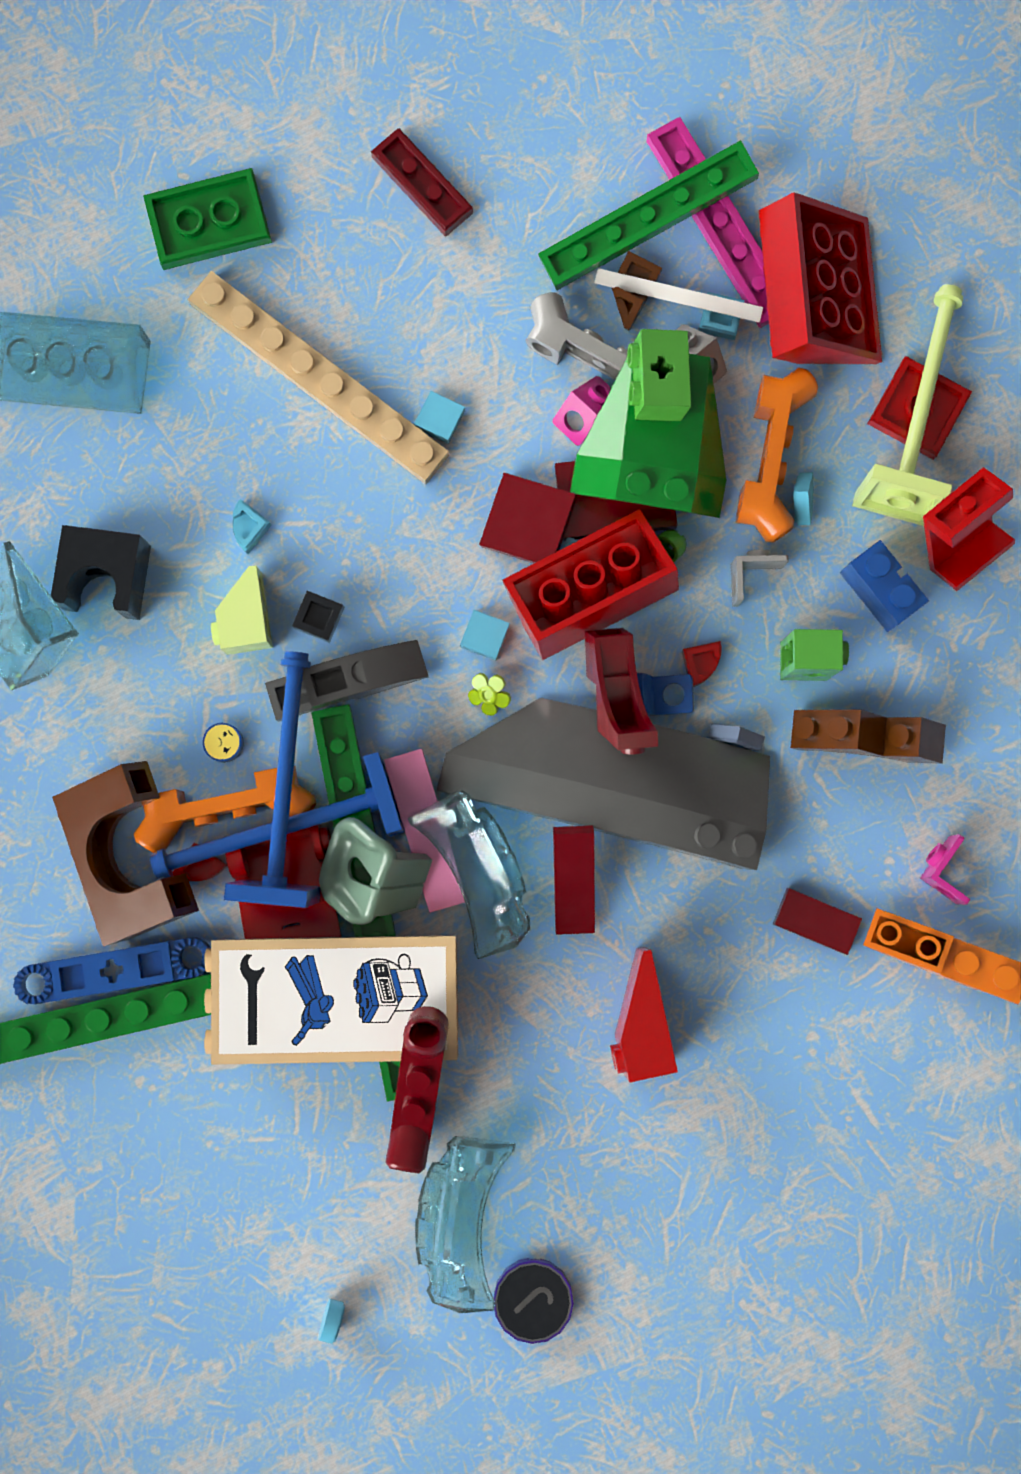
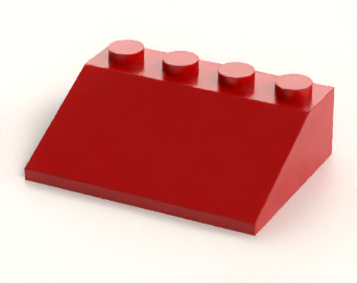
[759,192,882,364]

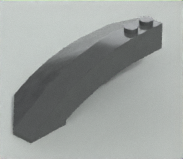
[436,698,770,870]

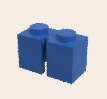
[840,540,929,632]

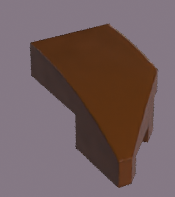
[612,251,662,331]

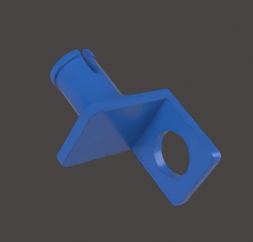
[637,673,694,716]

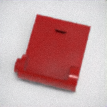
[225,824,342,939]

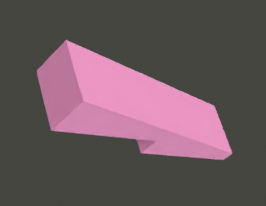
[384,749,467,913]

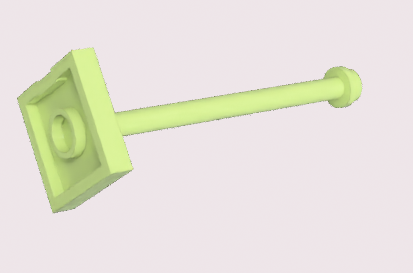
[852,284,963,526]

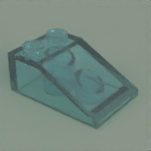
[0,541,79,691]

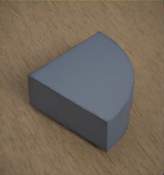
[708,724,765,751]

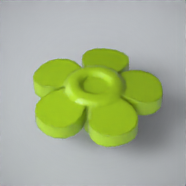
[468,673,511,716]

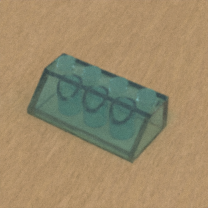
[0,312,151,414]

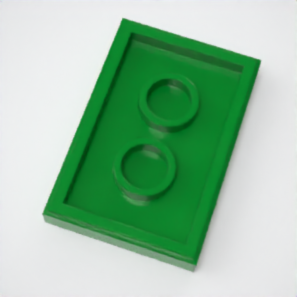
[143,168,272,270]

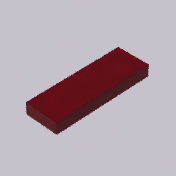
[371,128,473,237]
[553,825,595,935]

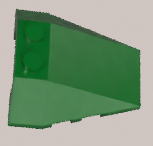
[570,353,727,518]

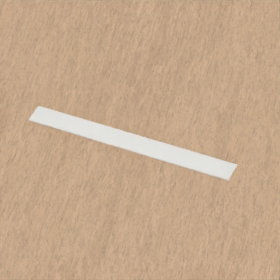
[594,268,763,322]

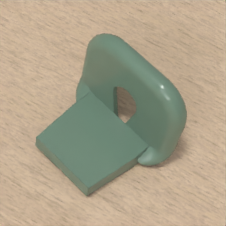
[319,817,432,925]

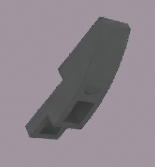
[265,640,429,722]

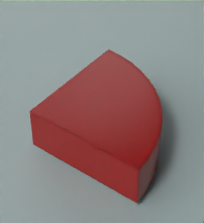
[682,641,722,687]
[172,842,227,882]

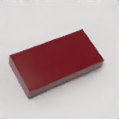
[773,888,862,955]

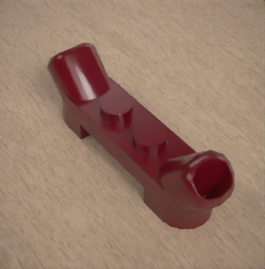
[385,1006,449,1174]

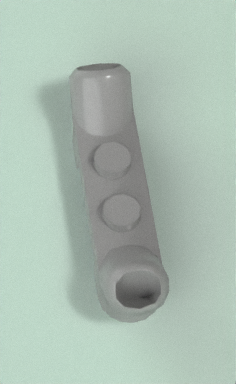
[525,292,627,380]

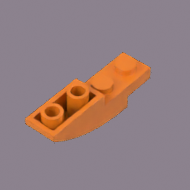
[863,908,1021,1005]

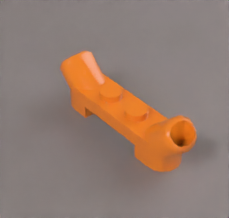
[736,367,818,543]
[134,766,316,854]

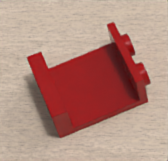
[923,467,1015,591]

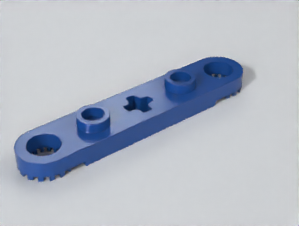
[13,937,211,1004]

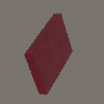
[554,461,678,541]

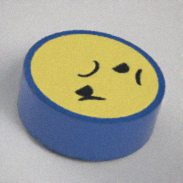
[202,723,244,763]

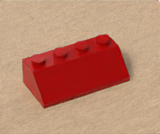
[502,509,679,661]

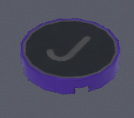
[493,1258,574,1344]

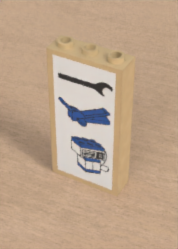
[204,935,459,1065]

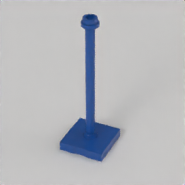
[224,651,321,908]
[150,752,405,879]

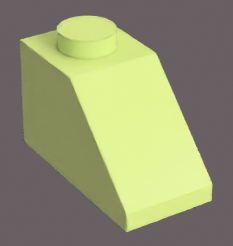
[211,565,273,655]

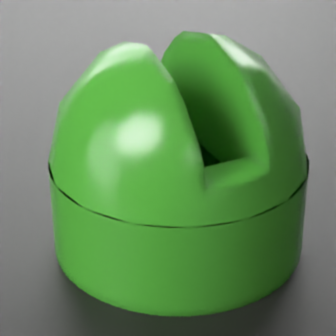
[657,529,687,562]

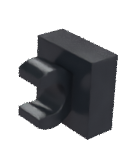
[292,591,345,643]

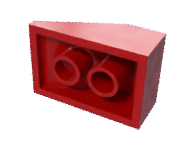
[610,947,678,1083]

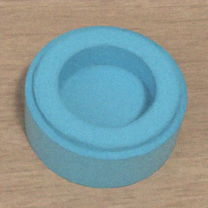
[318,1298,345,1344]

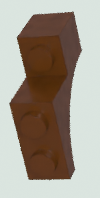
[790,710,946,764]

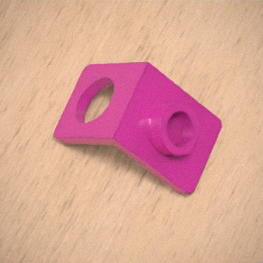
[552,376,611,446]
[920,834,970,905]

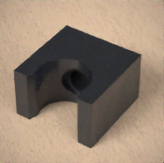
[50,525,151,620]

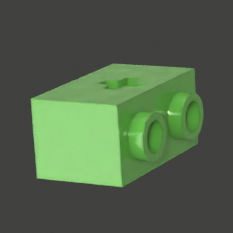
[627,329,691,421]
[780,629,849,681]

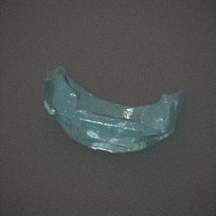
[407,790,530,959]
[415,1136,516,1313]

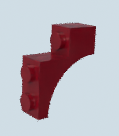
[585,628,658,755]

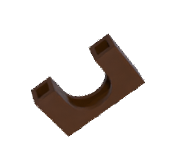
[52,761,199,947]

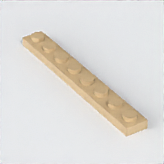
[188,271,449,484]

